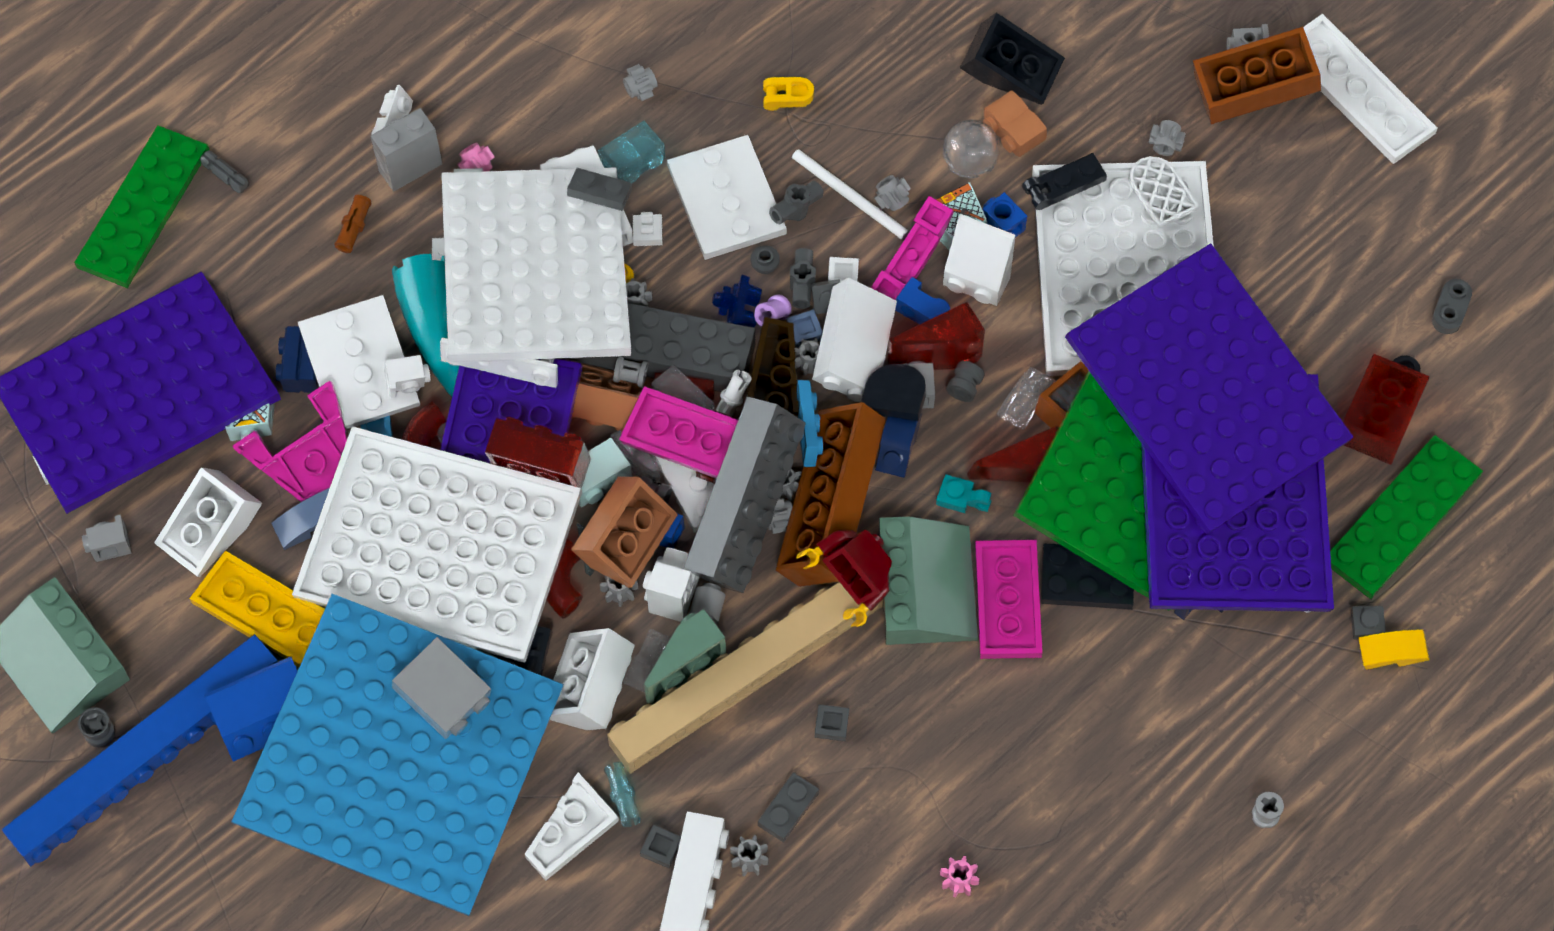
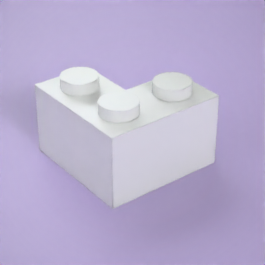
[643,547,700,622]

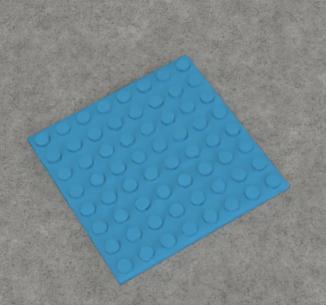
[232,594,564,916]

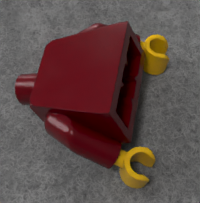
[796,530,892,627]

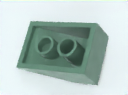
[644,609,726,705]

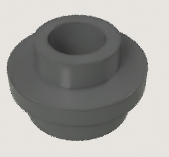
[750,246,780,274]

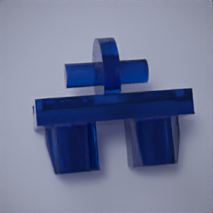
[712,275,762,328]

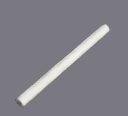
[792,149,909,240]

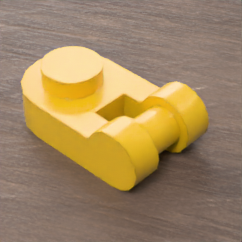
[763,77,814,111]

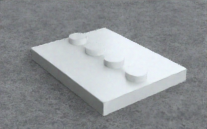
[667,135,787,260]
[298,295,420,430]

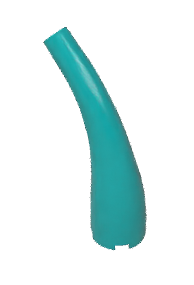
[392,254,459,397]

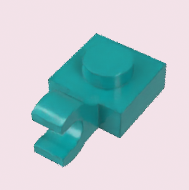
[936,474,992,513]

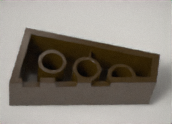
[746,317,799,418]

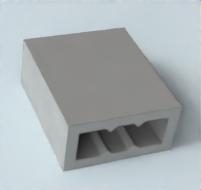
[370,108,442,192]
[392,637,491,739]

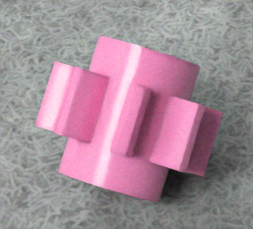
[457,143,495,171]
[940,856,980,898]

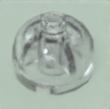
[942,119,1000,179]

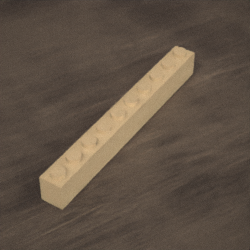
[607,582,883,774]

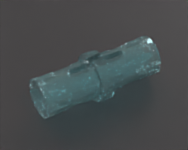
[604,762,641,827]

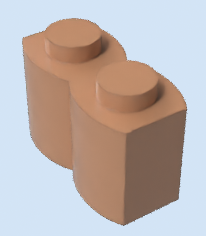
[983,90,1047,157]

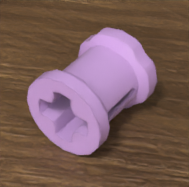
[754,294,791,326]

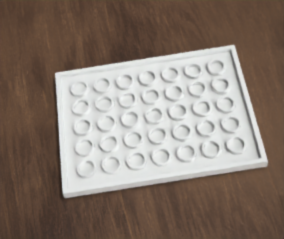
[1032,161,1214,376]
[442,168,631,362]
[292,426,582,663]

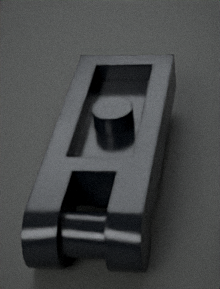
[1022,153,1107,210]

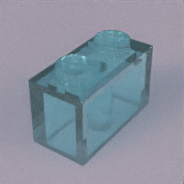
[598,121,666,183]

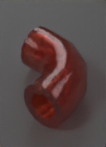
[402,402,446,448]
[546,538,583,619]

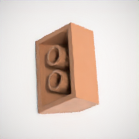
[571,360,655,432]
[571,477,678,588]

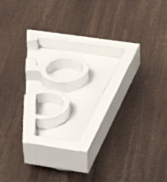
[525,772,619,881]

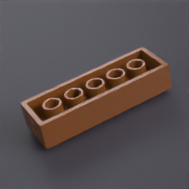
[775,402,886,587]

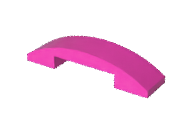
[871,196,954,300]

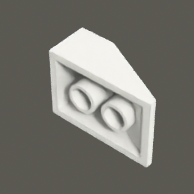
[943,214,1015,306]
[154,467,262,577]

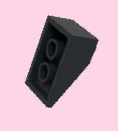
[960,12,1065,105]

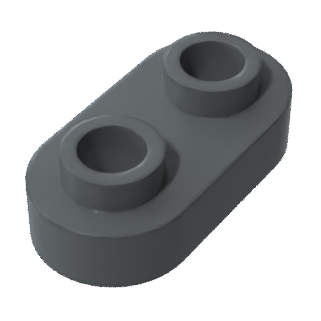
[1432,279,1472,334]

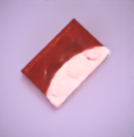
[1343,354,1430,465]
[485,417,591,489]

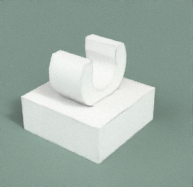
[633,212,663,246]

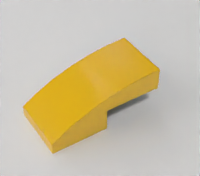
[1359,630,1430,670]

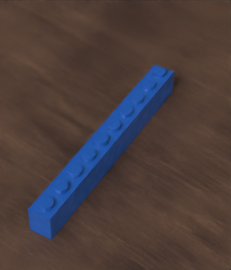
[1,634,278,867]

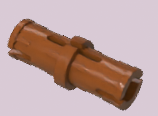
[334,195,372,253]

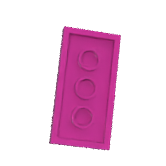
[619,386,738,478]
[975,540,1043,659]

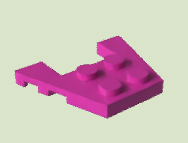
[232,381,348,502]

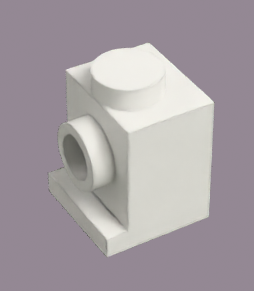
[384,355,431,398]

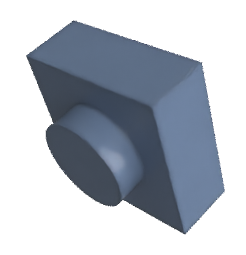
[786,309,823,348]

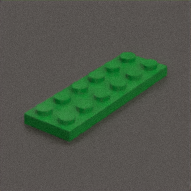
[74,125,210,288]
[1330,435,1483,599]

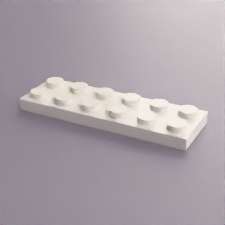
[1303,14,1438,164]

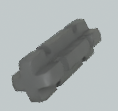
[200,150,249,193]

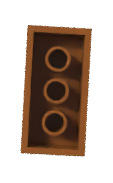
[1193,27,1321,124]

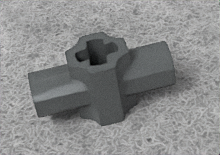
[769,181,824,225]
[790,248,816,309]

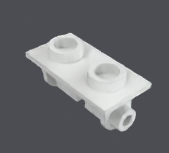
[372,85,413,134]

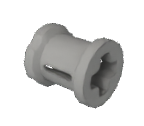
[613,356,648,388]
[1252,792,1284,828]

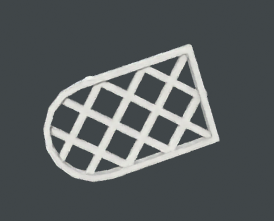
[1130,156,1199,228]

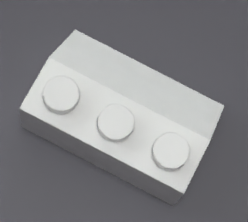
[550,628,635,730]

